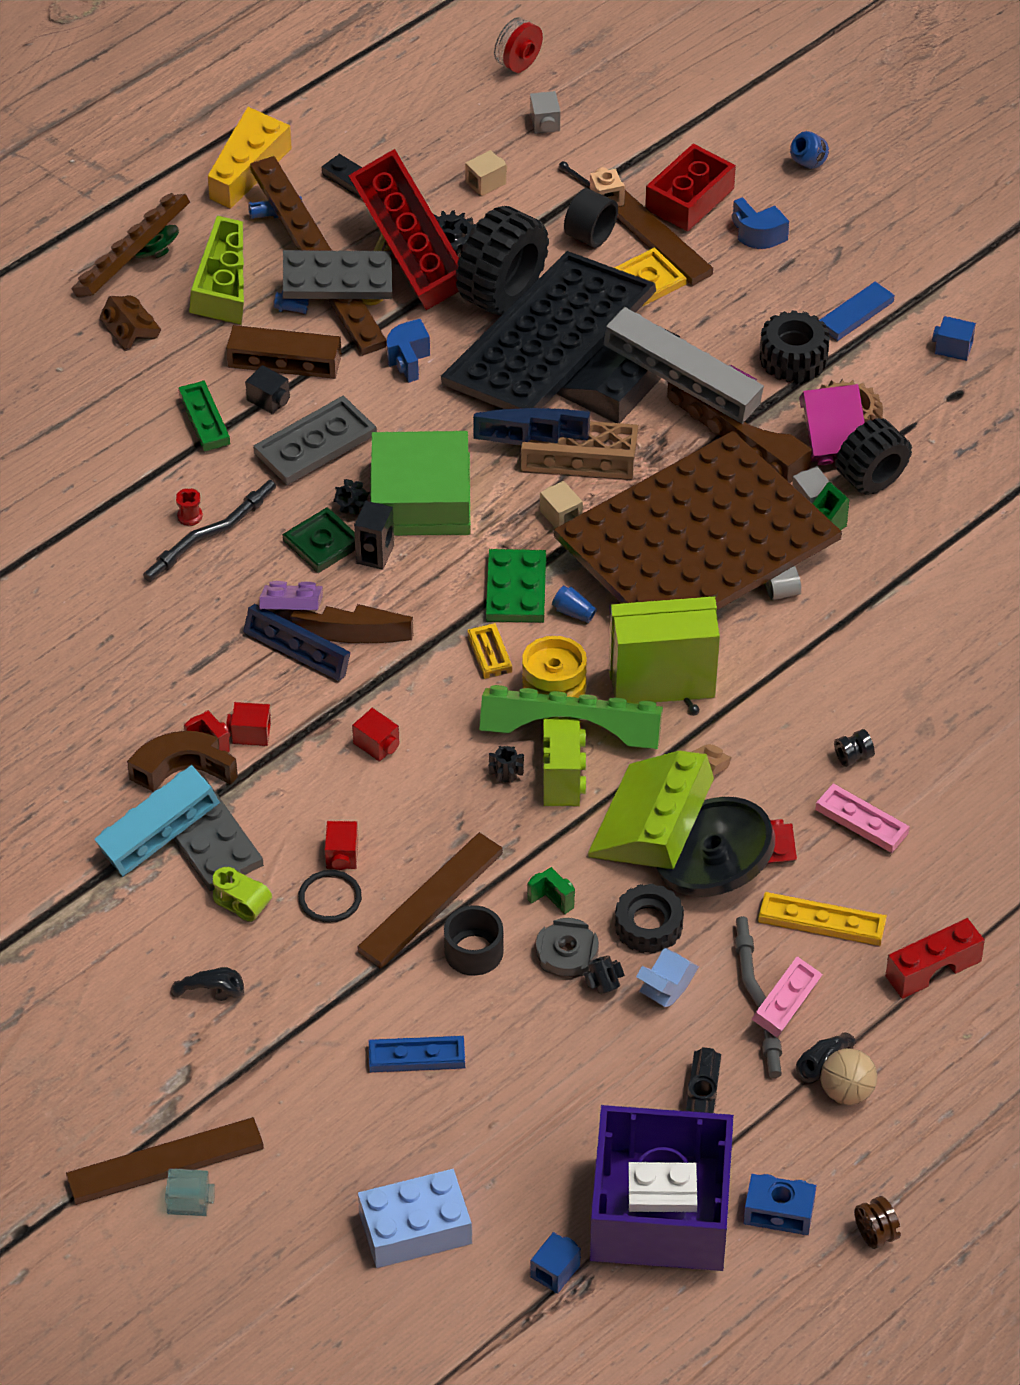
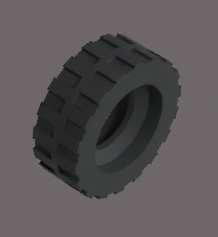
[615,884,684,954]

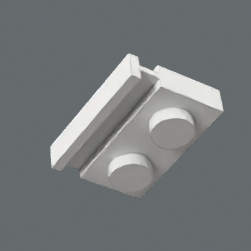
[628,1162,697,1212]

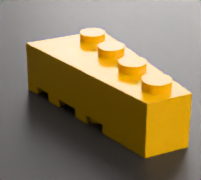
[208,107,292,209]

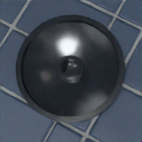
[656,797,775,897]

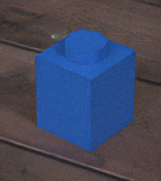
[932,316,976,361]
[530,1232,581,1294]

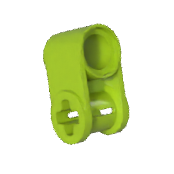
[213,867,272,922]

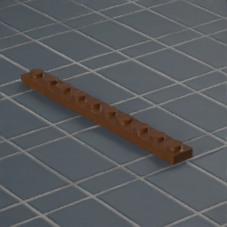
[250,156,387,356]

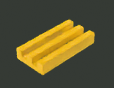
[467,623,512,679]

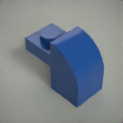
[731,197,790,249]
[387,318,430,383]

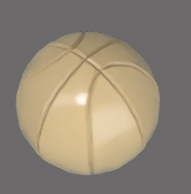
[820,1048,877,1105]

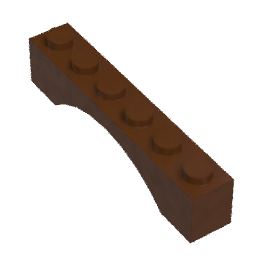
[667,382,812,483]

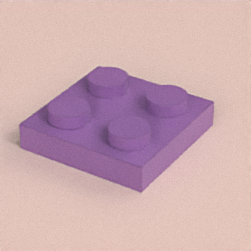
[260,581,323,610]

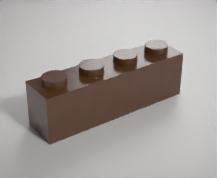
[226,325,342,379]

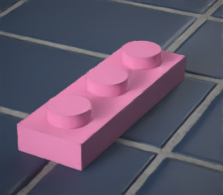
[815,784,910,853]
[752,957,823,1037]

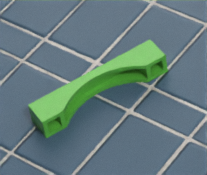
[479,685,663,749]

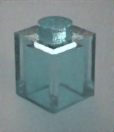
[165,1169,215,1216]

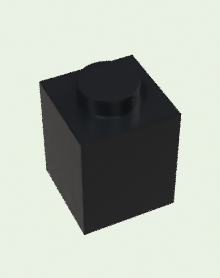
[245,365,290,414]

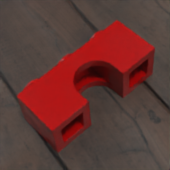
[885,918,985,999]

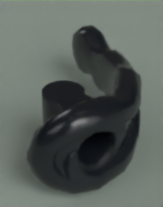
[171,967,244,1001]
[796,1032,856,1084]

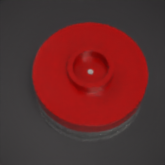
[494,17,543,73]

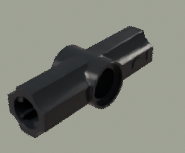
[686,1047,721,1113]

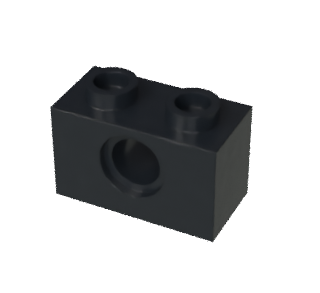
[354,501,394,570]

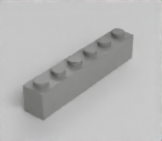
[604,307,764,424]

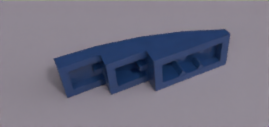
[473,408,590,445]

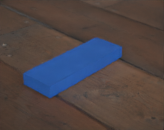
[819,281,895,341]
[368,1036,465,1073]

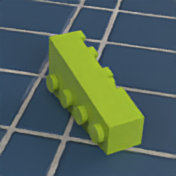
[189,216,244,325]

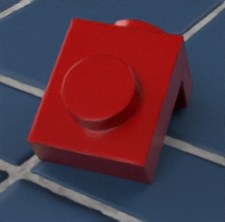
[184,710,231,752]
[767,819,797,864]

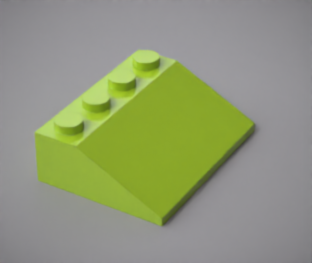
[588,751,714,869]

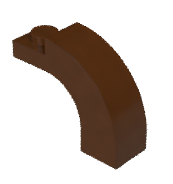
[127,731,238,792]

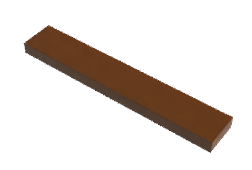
[604,190,713,286]
[357,832,503,969]
[66,1117,264,1205]

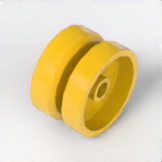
[522,636,587,698]

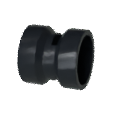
[834,729,875,767]

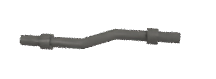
[735,916,782,1078]

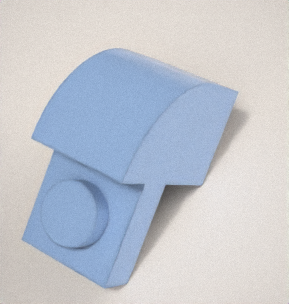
[636,948,699,1007]

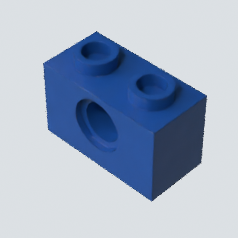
[744,1174,817,1236]

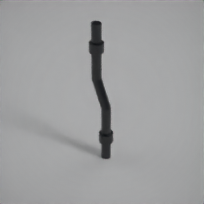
[143,480,276,582]

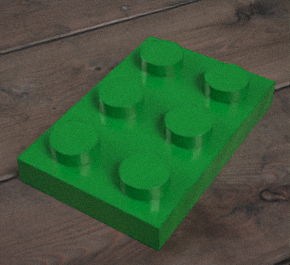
[486,549,546,623]

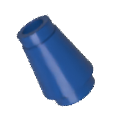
[552,585,597,623]

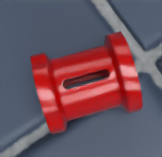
[176,488,203,526]

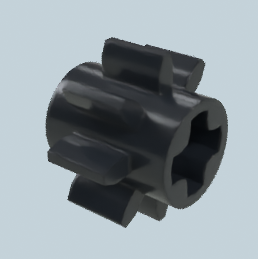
[333,479,370,514]
[488,746,524,783]
[583,955,625,994]

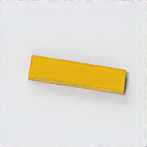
[758,892,887,946]

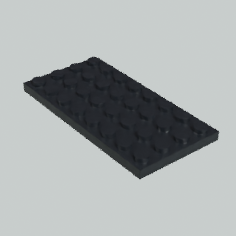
[441,251,656,409]

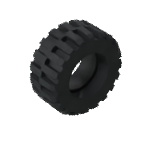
[455,206,549,315]

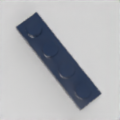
[243,604,351,681]

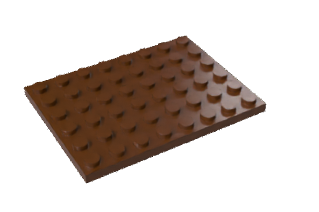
[554,431,842,610]

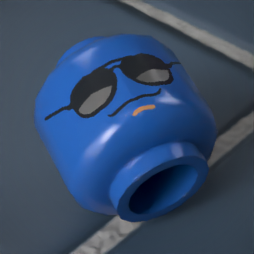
[790,131,829,169]

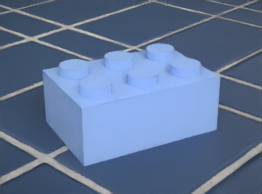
[358,1169,472,1268]

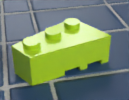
[543,717,586,806]

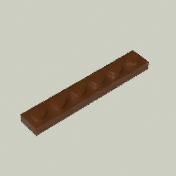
[71,193,190,297]

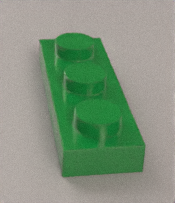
[178,380,231,451]

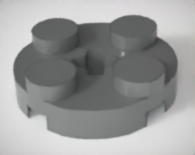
[536,918,599,976]

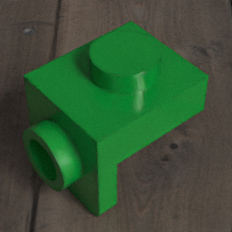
[527,867,575,914]

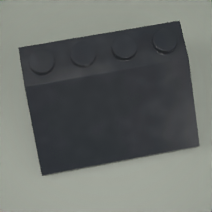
[556,329,680,423]

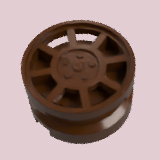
[854,1196,901,1249]

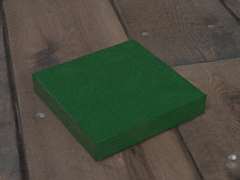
[282,507,355,573]

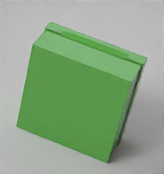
[370,431,471,536]

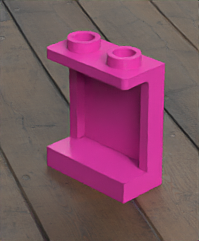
[799,384,865,465]

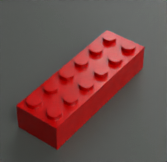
[349,149,459,311]

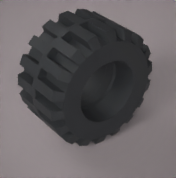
[759,310,830,382]
[835,418,912,495]

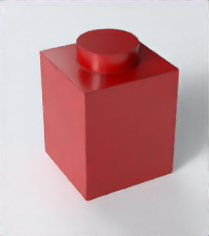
[226,702,271,746]
[352,707,400,762]
[325,821,358,870]

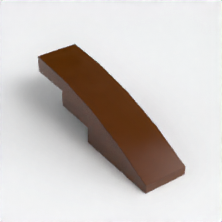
[291,604,414,643]

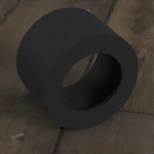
[564,188,618,248]
[444,905,504,976]

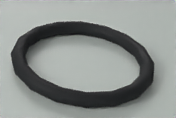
[298,870,362,922]

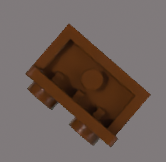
[100,295,161,349]

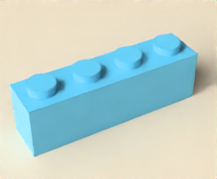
[94,765,220,877]

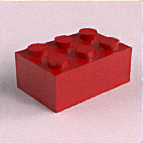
[645,143,736,232]

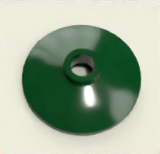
[134,225,179,258]

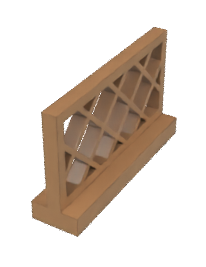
[521,421,639,479]

